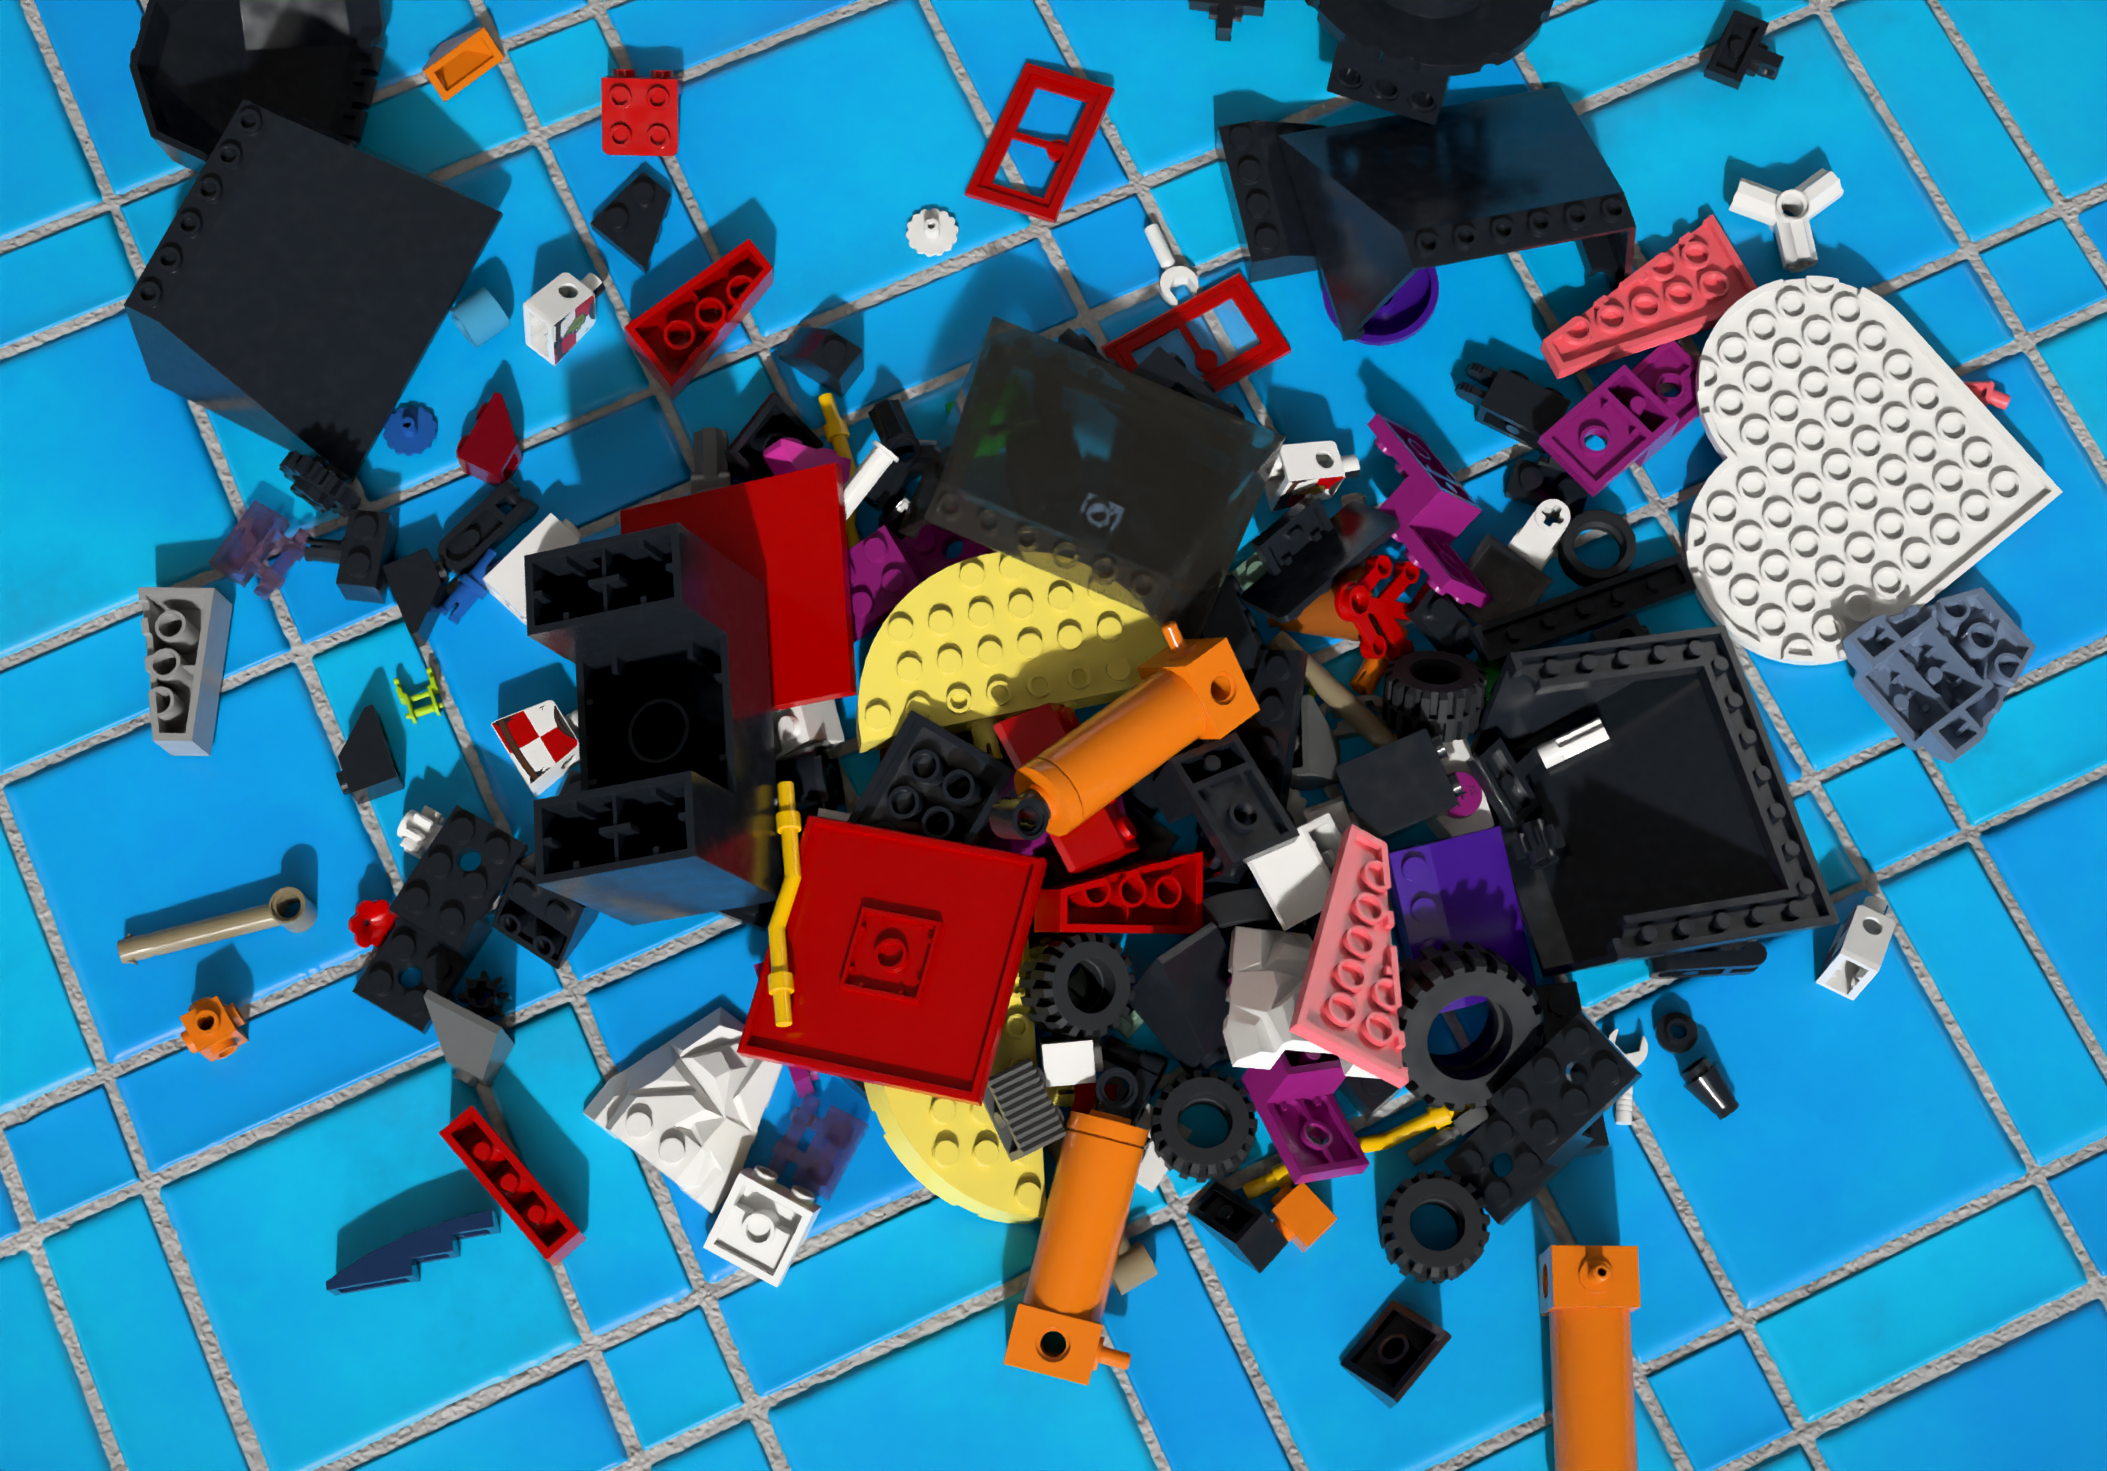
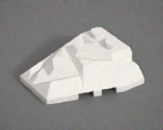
[1223,926,1380,1079]
[583,1007,783,1215]

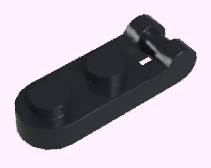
[438,480,539,574]
[1647,941,1767,979]

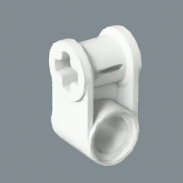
[1507,499,1571,571]

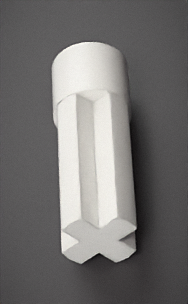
[1536,717,1610,769]

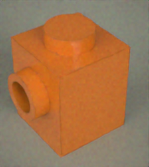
[1269,1183,1338,1253]

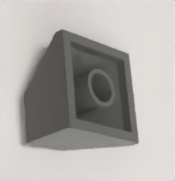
[1290,694,1340,791]
[424,990,515,1088]

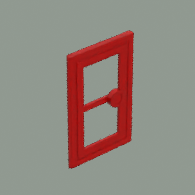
[964,63,1115,223]

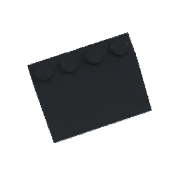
[1215,120,1326,283]
[847,710,1017,847]

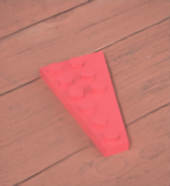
[1540,214,1758,379]
[1289,824,1409,1089]

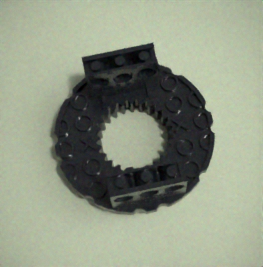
[1305,0,1554,125]

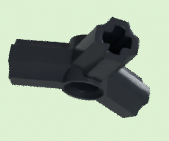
[863,399,967,513]

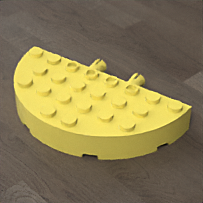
[856,551,1169,761]
[864,937,1075,1224]

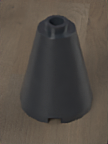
[775,739,845,820]

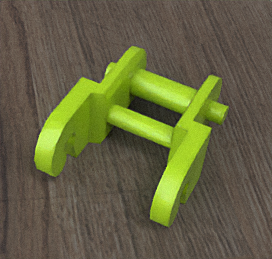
[393,666,444,725]

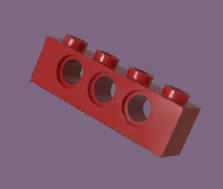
[439,1105,587,1267]

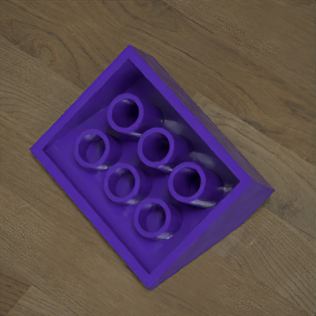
[1388,826,1537,1013]

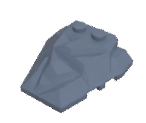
[1843,587,2036,764]

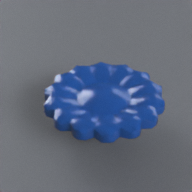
[383,405,437,457]

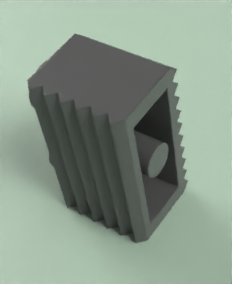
[983,1058,1066,1162]

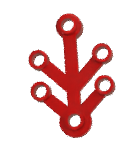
[1334,555,1420,661]

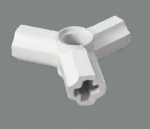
[1729,168,1844,273]

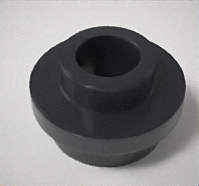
[1655,1012,1698,1054]

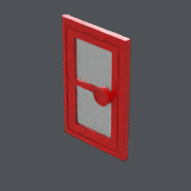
[1101,272,1291,420]

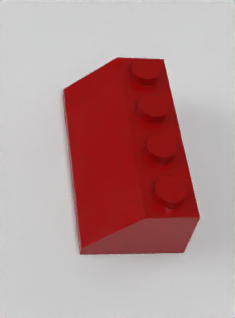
[993,703,1140,873]

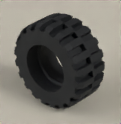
[1397,941,1544,1111]

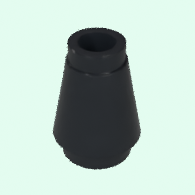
[1680,1055,1740,1120]

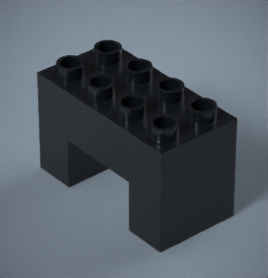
[524,523,783,926]

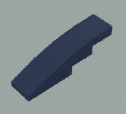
[326,1210,501,1296]

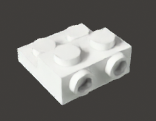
[703,1165,822,1288]

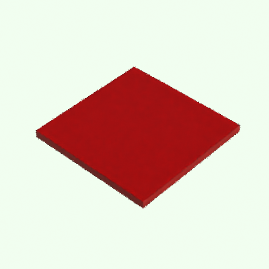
[620,462,857,711]
[737,815,1048,1106]

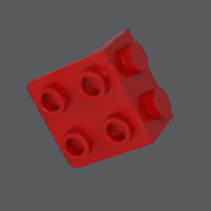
[601,69,683,156]

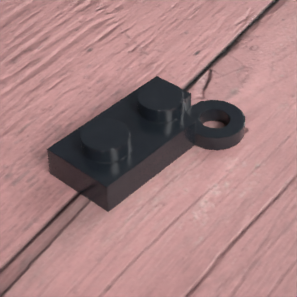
[1404,583,1474,659]

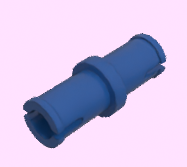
[437,548,503,625]

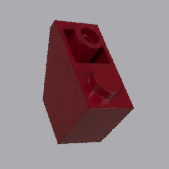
[456,392,523,488]

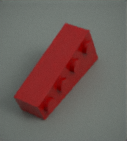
[624,239,773,401]
[1034,851,1203,934]

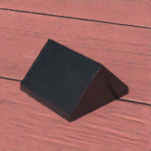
[725,392,824,483]
[1340,1299,1452,1409]

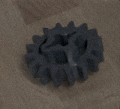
[279,450,362,518]

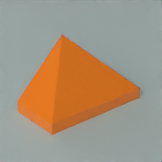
[422,26,504,102]

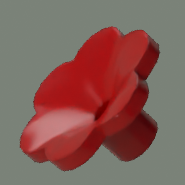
[348,899,396,948]

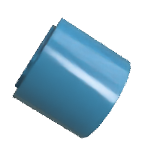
[449,287,510,348]

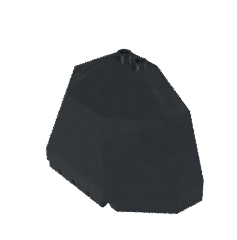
[129,0,386,174]

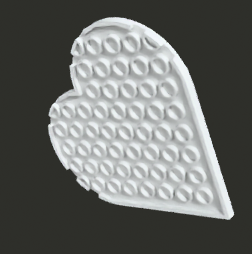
[1685,275,2063,666]

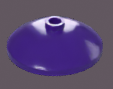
[1323,267,1439,346]

